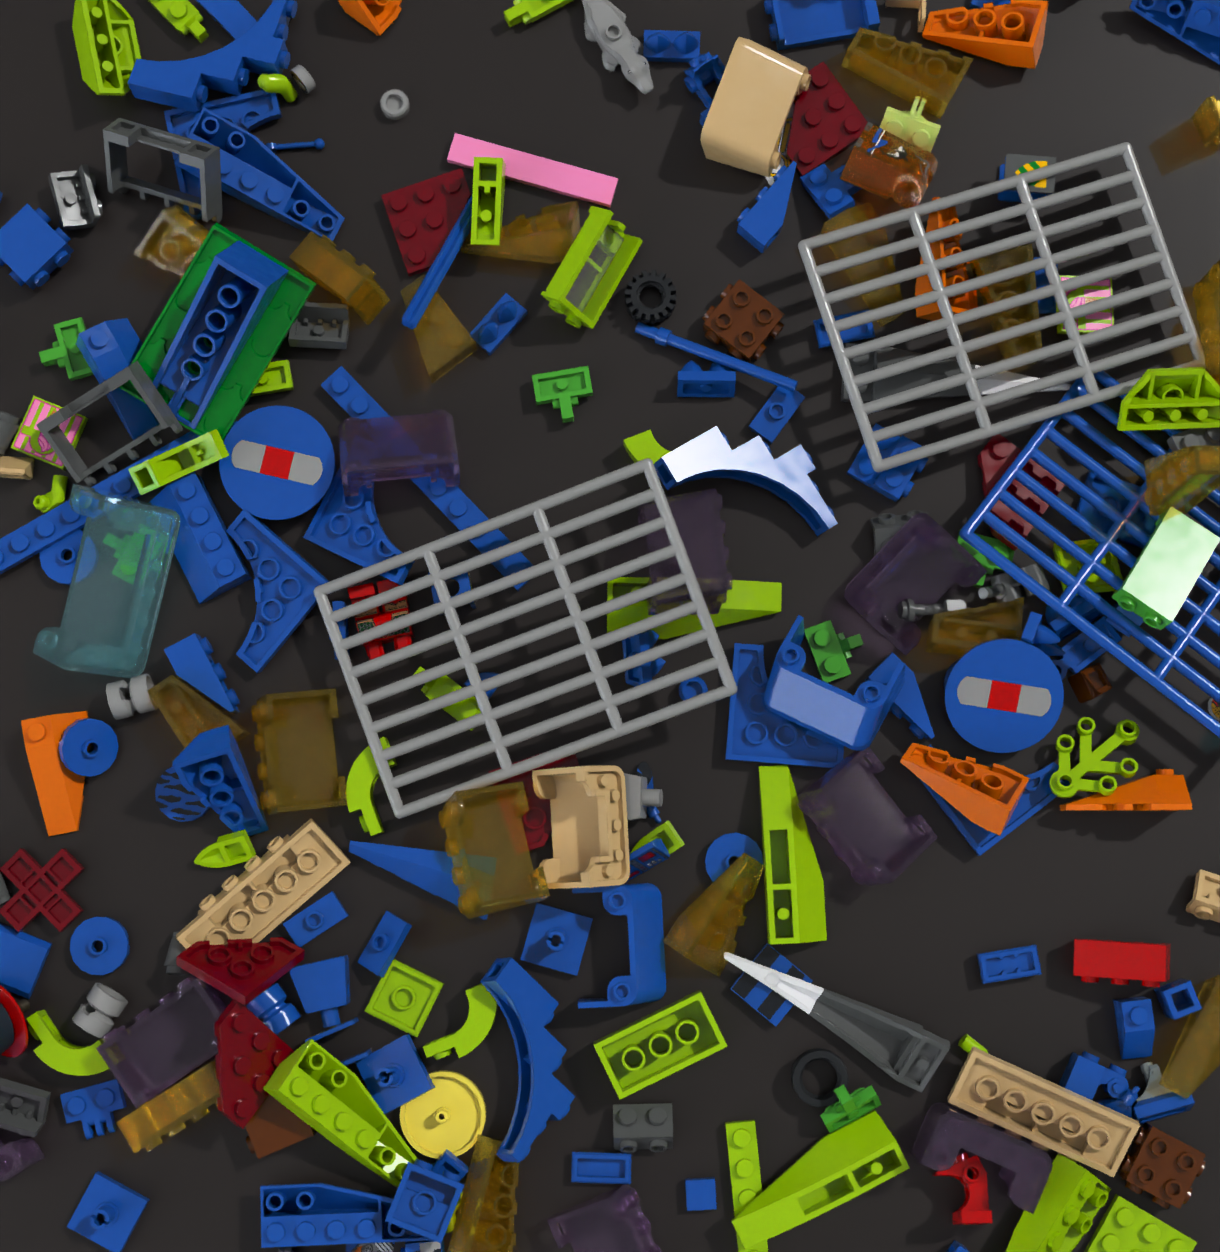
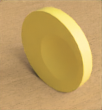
[400,1070,486,1159]

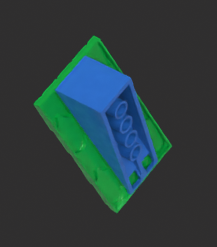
[119,223,317,441]

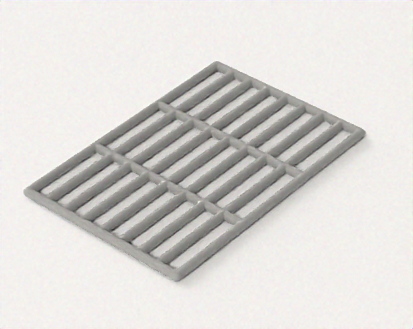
[798,142,1208,472]
[314,458,738,819]

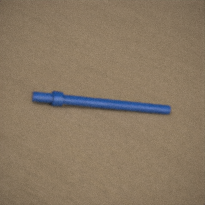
[635,322,798,392]

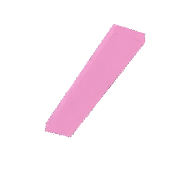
[447,133,618,208]

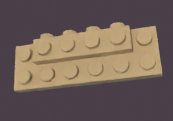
[176,818,351,949]
[947,1046,1140,1177]

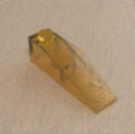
[461,201,581,264]
[821,202,906,327]
[663,853,764,977]
[1159,975,1220,1099]

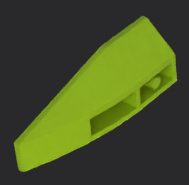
[607,577,782,639]
[758,765,827,945]
[263,1039,417,1188]
[731,1110,910,1249]
[1006,1153,1111,1252]

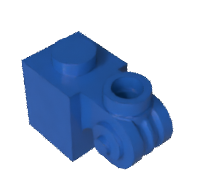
[1058,1051,1129,1100]

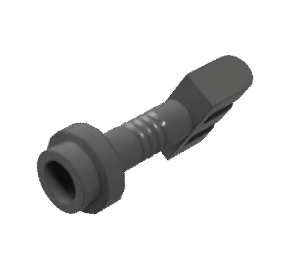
[897,598,966,622]

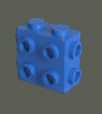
[0,203,74,290]

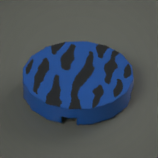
[155,767,210,822]

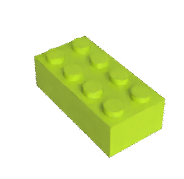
[594,989,728,1100]

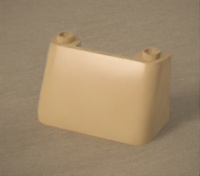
[700,37,811,178]
[532,765,630,889]

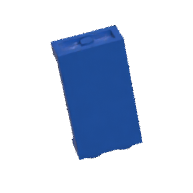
[764,0,880,51]

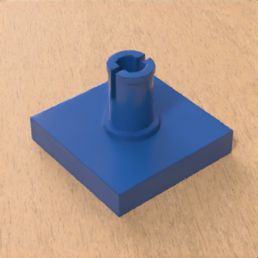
[520,902,593,976]
[355,1034,435,1115]
[67,1171,150,1252]

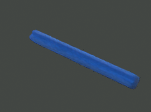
[402,195,472,329]

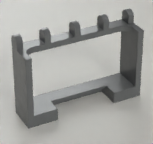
[103,118,223,223]
[36,361,183,487]

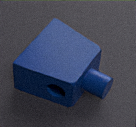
[289,954,350,1028]

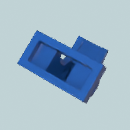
[684,52,725,127]

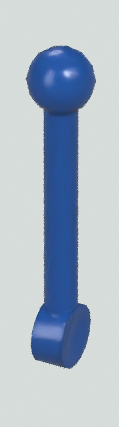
[266,138,325,152]

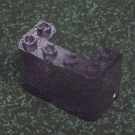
[96,976,227,1109]
[910,1102,1052,1214]

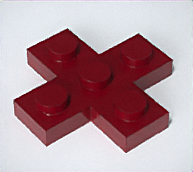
[0,848,85,932]

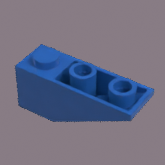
[737,161,797,254]
[164,633,240,714]
[865,652,935,740]

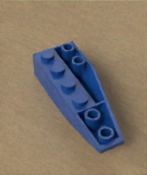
[1129,0,1220,65]
[174,107,345,244]
[260,1183,431,1248]

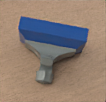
[1132,1062,1195,1124]

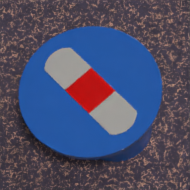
[219,405,337,520]
[943,638,1064,753]

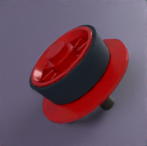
[0,985,30,1058]

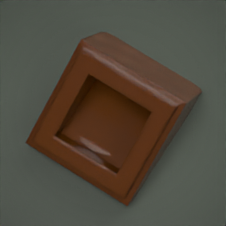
[1068,662,1113,703]

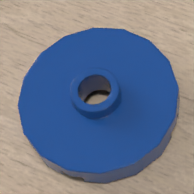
[39,529,99,585]
[58,718,119,777]
[705,833,764,891]
[70,916,130,975]

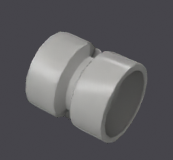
[106,673,158,720]
[72,982,128,1039]

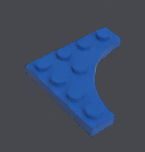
[164,89,282,222]
[303,436,415,585]
[226,509,329,673]
[725,643,844,769]
[918,744,1070,856]

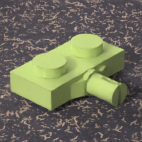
[879,96,941,155]

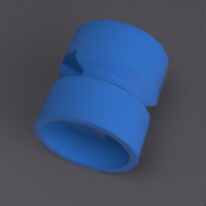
[246,982,302,1035]

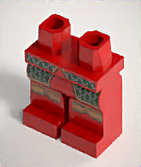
[347,579,415,660]

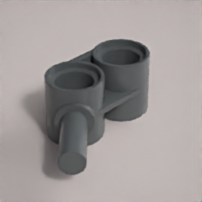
[978,563,1051,606]

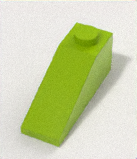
[471,157,506,246]

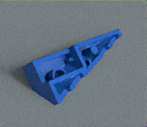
[349,841,497,920]

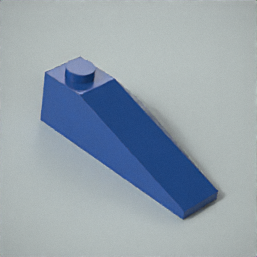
[76,318,159,440]
[172,725,269,836]

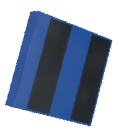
[730,942,813,1027]

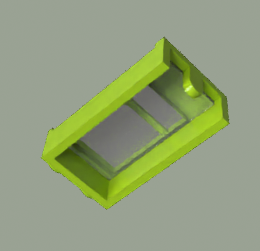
[540,206,643,329]

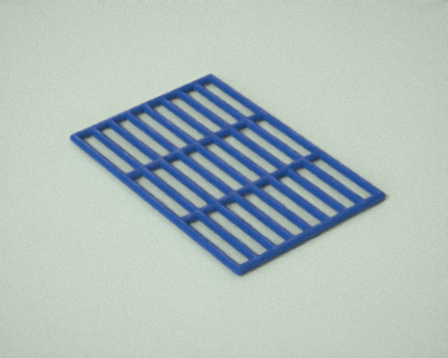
[959,371,1220,738]

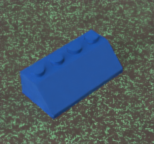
[149,471,252,604]

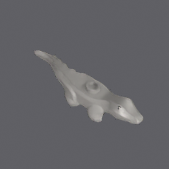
[582,0,653,94]

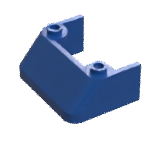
[764,615,905,751]
[572,883,666,1009]

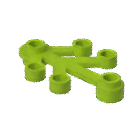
[1049,717,1140,798]

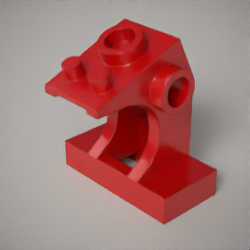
[933,1152,992,1225]

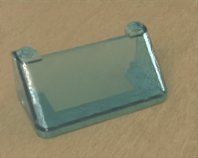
[33,484,181,678]

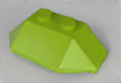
[72,0,141,96]
[1117,367,1220,431]

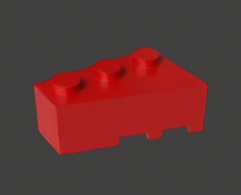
[1073,939,1171,987]

